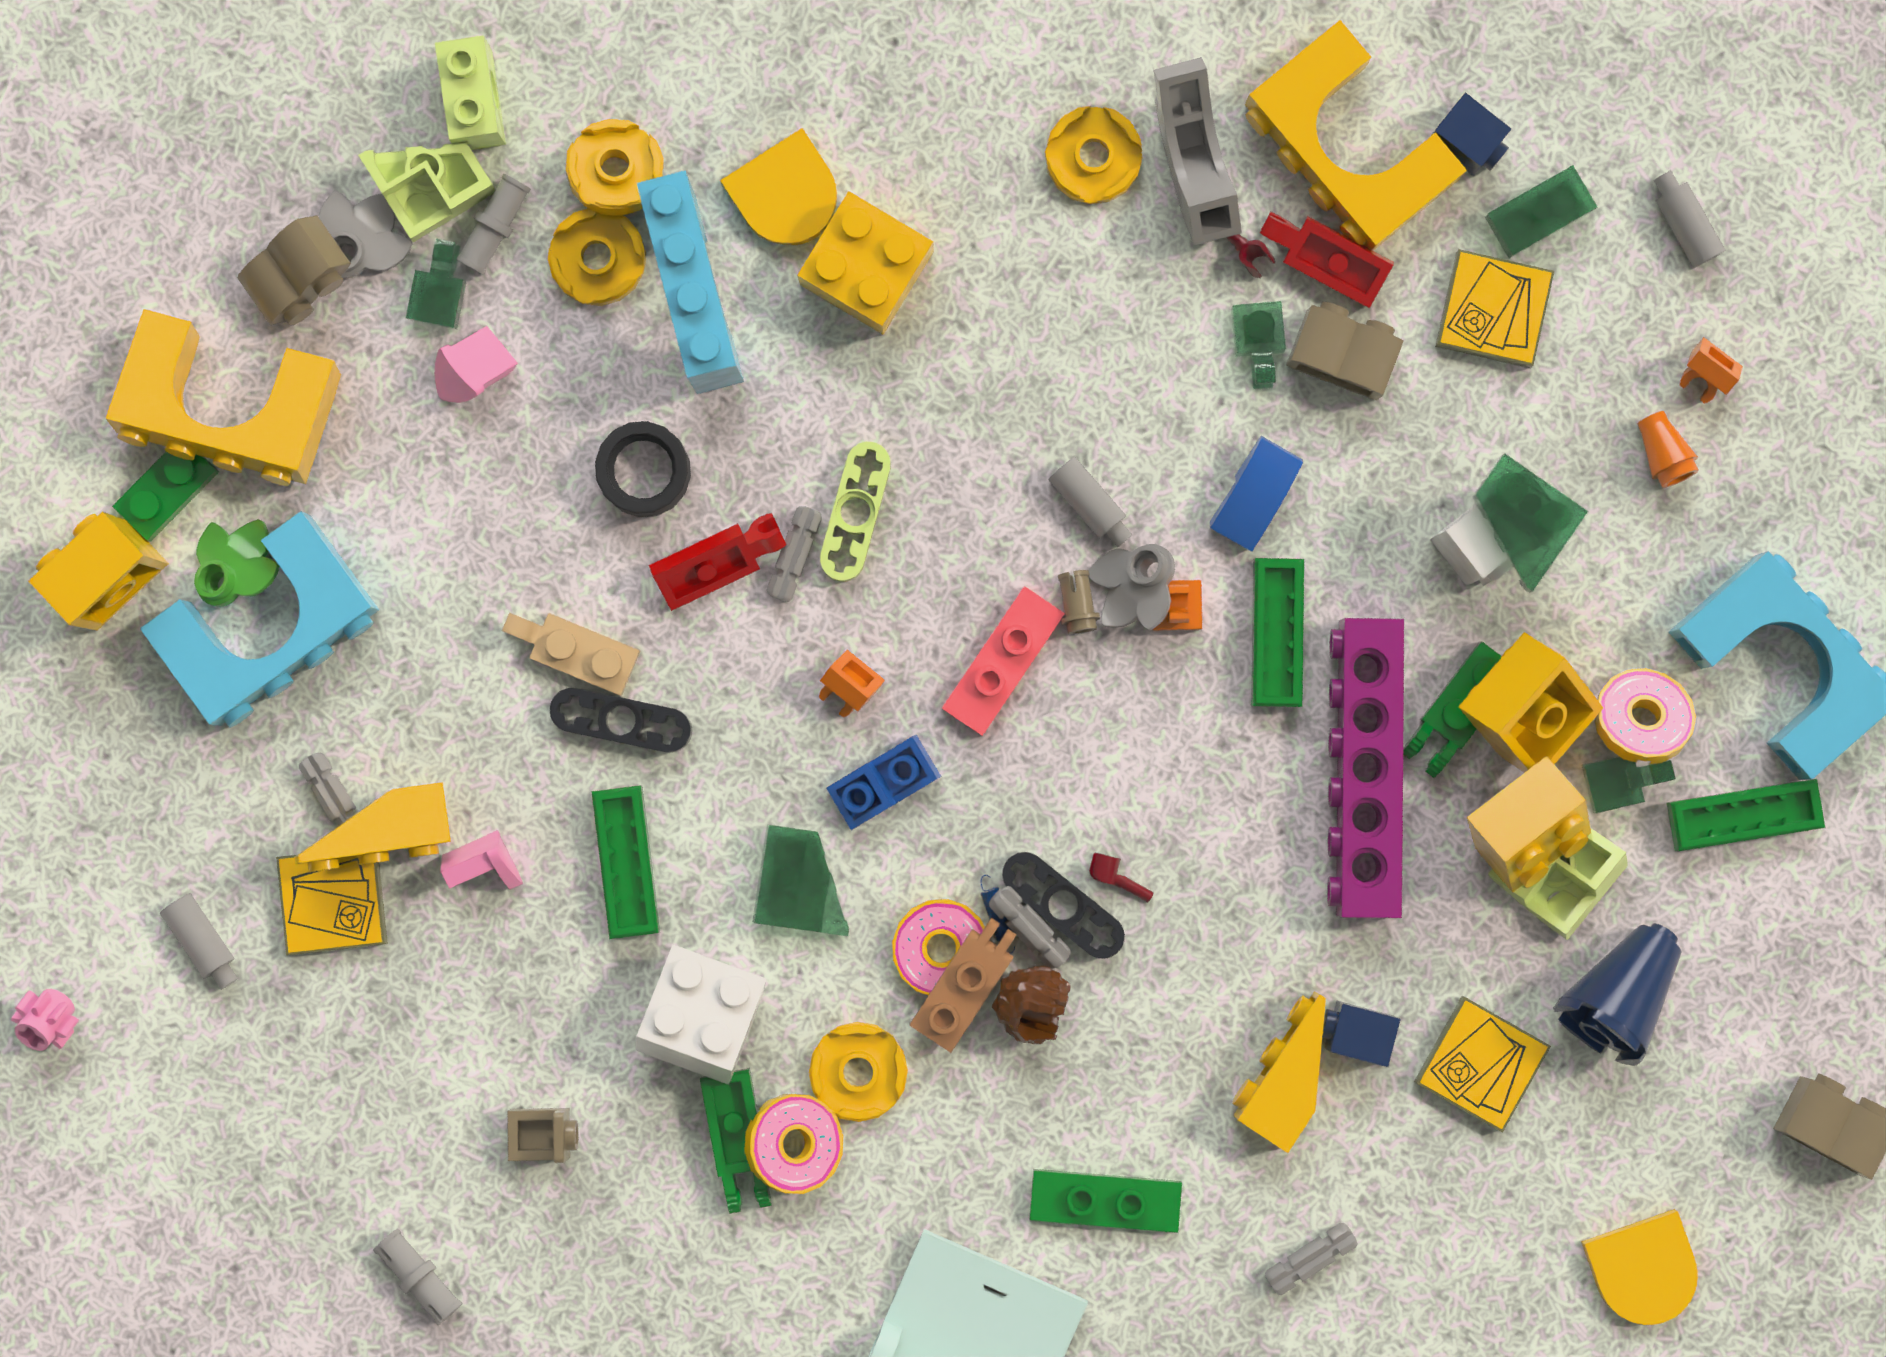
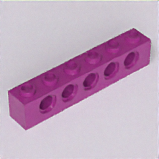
[1327,618,1404,918]

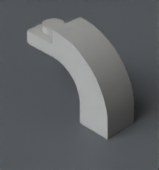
[1154,57,1242,245]

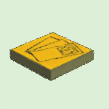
[1435,249,1555,368]
[276,855,388,956]
[1414,996,1551,1133]

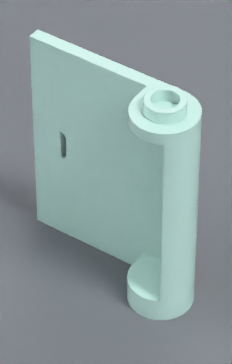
[868,1229,1088,1357]

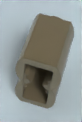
[237,215,351,326]
[1286,302,1404,401]
[1773,1073,1886,1180]

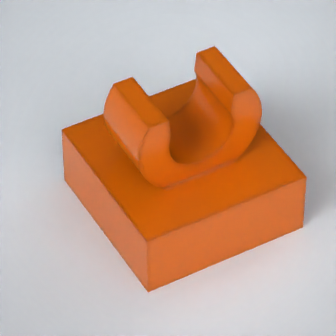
[1680,337,1743,404]
[1152,580,1202,631]
[819,649,885,717]

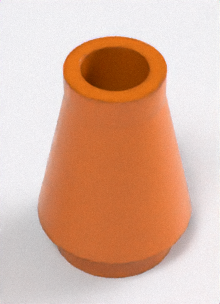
[1637,411,1699,488]

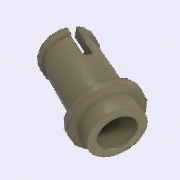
[1058,570,1100,634]

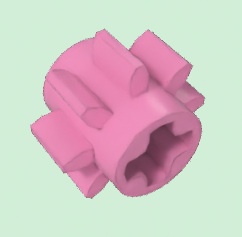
[11,989,79,1051]

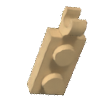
[502,613,640,696]

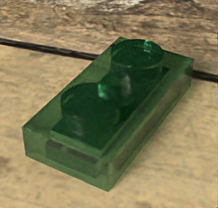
[1485,165,1597,259]

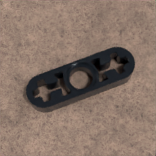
[550,688,692,753]
[1002,852,1125,959]

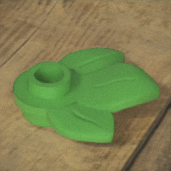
[194,519,280,607]

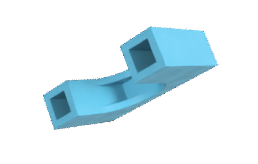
[637,170,744,394]
[140,511,379,728]
[1669,551,1886,780]

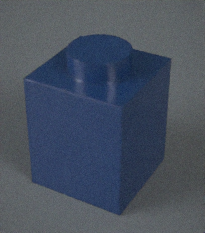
[1431,92,1512,176]
[1322,1000,1401,1067]

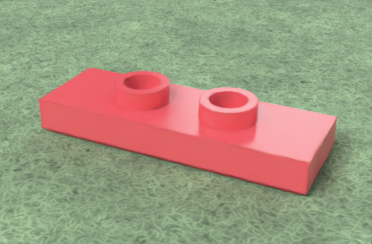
[942,586,1065,736]

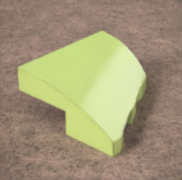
[358,142,495,242]
[1488,829,1628,940]

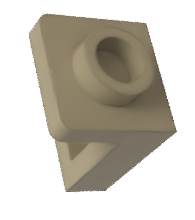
[507,1108,579,1163]

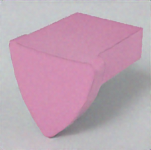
[434,326,518,403]
[441,830,523,890]

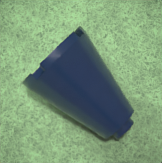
[1553,923,1682,1066]

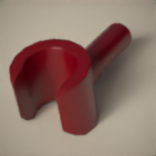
[1225,234,1275,278]
[1089,852,1154,903]

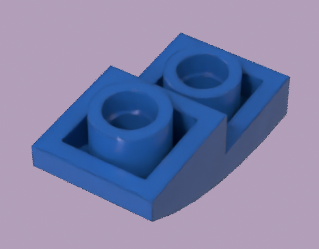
[1210,436,1303,552]
[826,734,942,830]

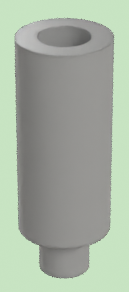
[1654,170,1726,268]
[1048,456,1132,547]
[160,893,238,990]

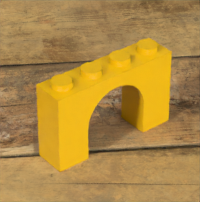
[1245,20,1467,251]
[105,309,341,486]

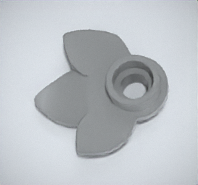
[319,191,413,278]
[1089,544,1175,630]

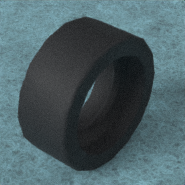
[595,421,691,517]

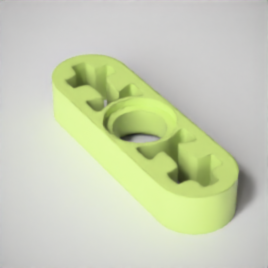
[820,441,891,582]

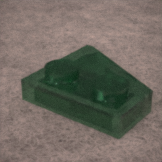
[1472,453,1588,593]
[752,824,849,936]

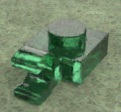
[406,239,467,330]
[1231,301,1286,390]
[1581,756,1676,813]

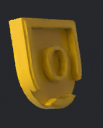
[720,128,837,245]
[1581,1209,1698,1325]

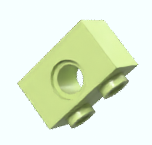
[435,35,506,150]

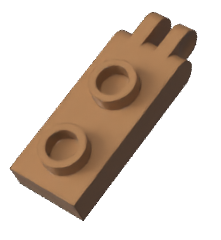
[909,918,1016,1053]

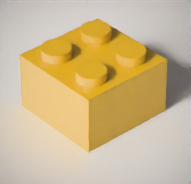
[797,191,934,335]
[28,512,169,631]
[1459,632,1603,773]
[1466,756,1591,893]

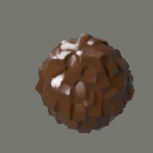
[992,966,1071,1045]

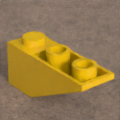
[295,782,451,872]
[1232,991,1326,1153]

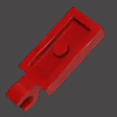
[1260,211,1394,308]
[649,513,787,611]

